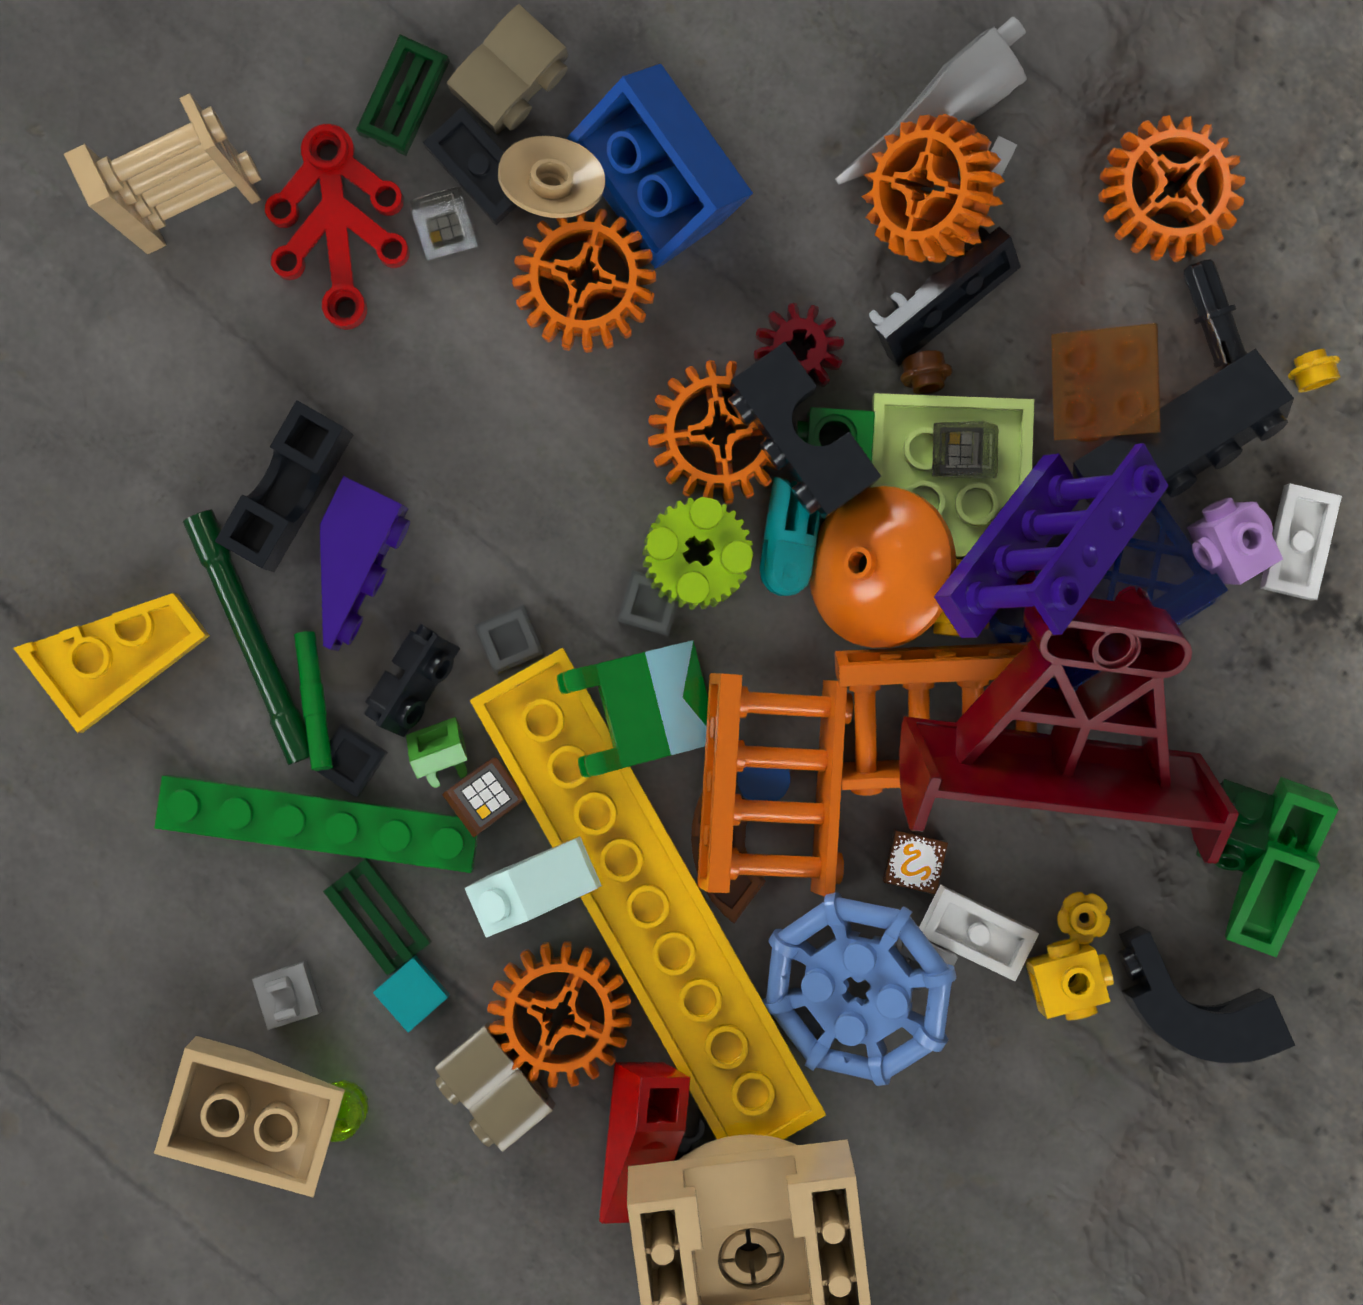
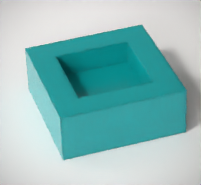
[373,955,450,1033]

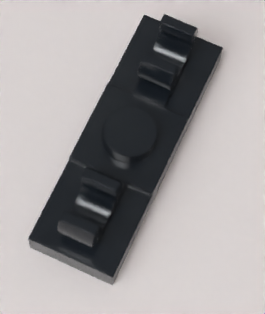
[869,226,1021,367]

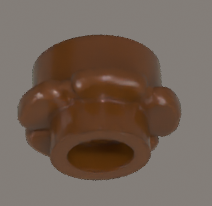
[900,350,953,395]

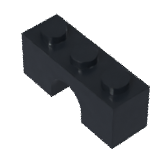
[728,342,881,519]
[215,400,354,572]

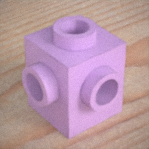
[1187,498,1283,585]

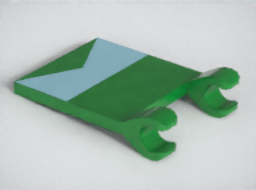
[556,640,708,778]

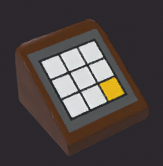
[442,757,525,838]

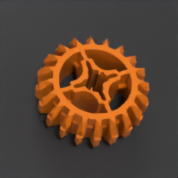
[861,114,1005,263]
[1098,115,1246,262]
[512,208,657,353]
[648,360,783,505]
[487,941,632,1088]

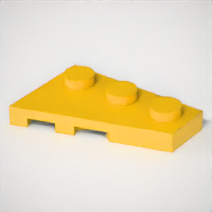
[13,593,210,733]

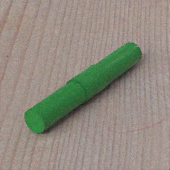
[294,631,333,771]

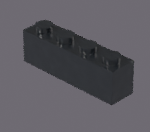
[1072,348,1294,505]

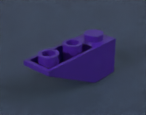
[320,476,410,651]

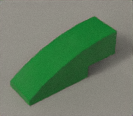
[1225,777,1339,957]

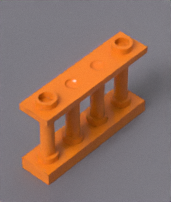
[835,642,1038,796]
[697,673,854,897]

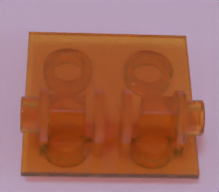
[1051,323,1161,442]

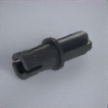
[1184,259,1247,368]

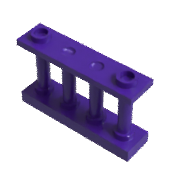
[934,443,1169,638]

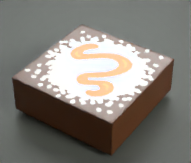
[883,829,948,894]

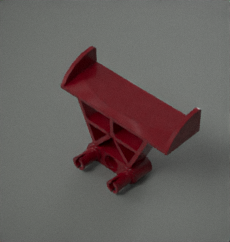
[899,572,1239,864]

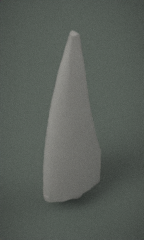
[833,17,1027,185]

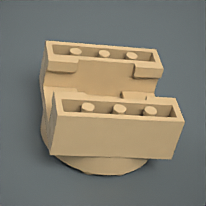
[627,1134,871,1305]

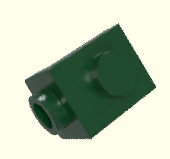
[1196,779,1275,872]

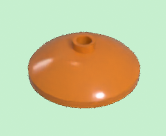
[809,486,956,648]

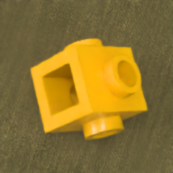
[1025,938,1114,1020]

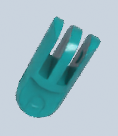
[759,477,821,596]

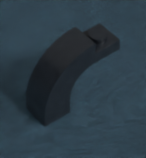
[1118,926,1295,1064]

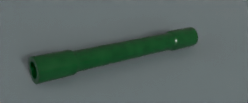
[183,509,310,766]

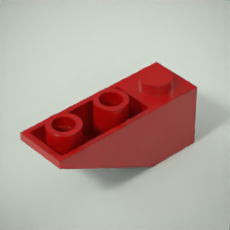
[599,1062,691,1224]

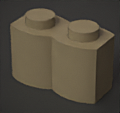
[447,4,568,135]
[435,1021,556,1152]

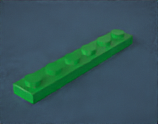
[154,775,478,873]

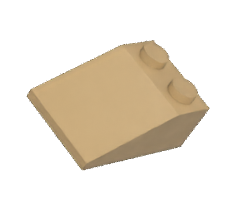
[154,1036,345,1197]

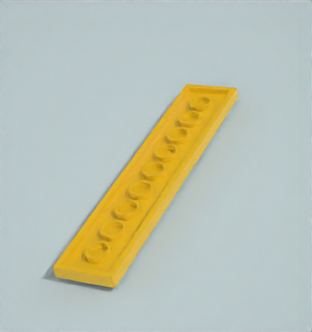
[470,648,826,1140]

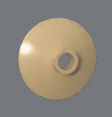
[498,136,605,218]

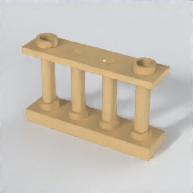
[64,93,262,254]

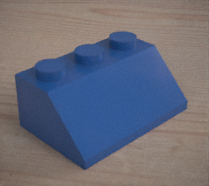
[566,64,753,269]

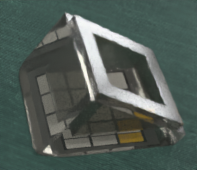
[410,187,478,261]
[932,421,999,479]

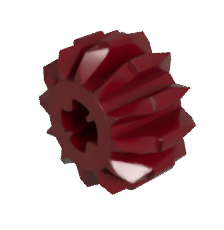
[753,303,844,387]

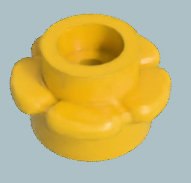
[1288,349,1340,393]
[1057,892,1110,944]

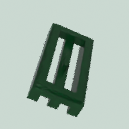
[356,34,450,156]
[323,858,432,976]

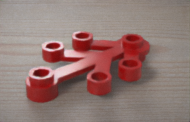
[265,124,410,330]

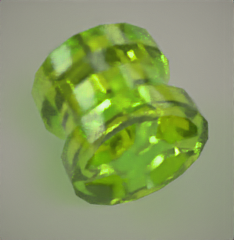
[330,1080,369,1142]

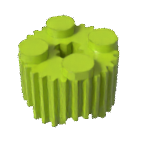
[642,497,753,610]

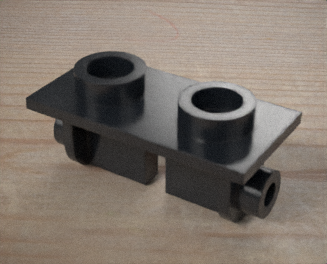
[364,624,460,737]

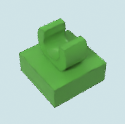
[406,717,468,788]

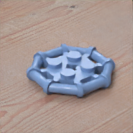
[763,892,957,1086]

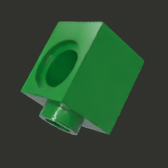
[796,407,875,462]

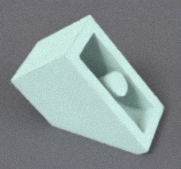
[464,837,602,938]

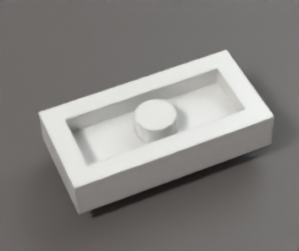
[1260,483,1342,601]
[919,884,1039,981]

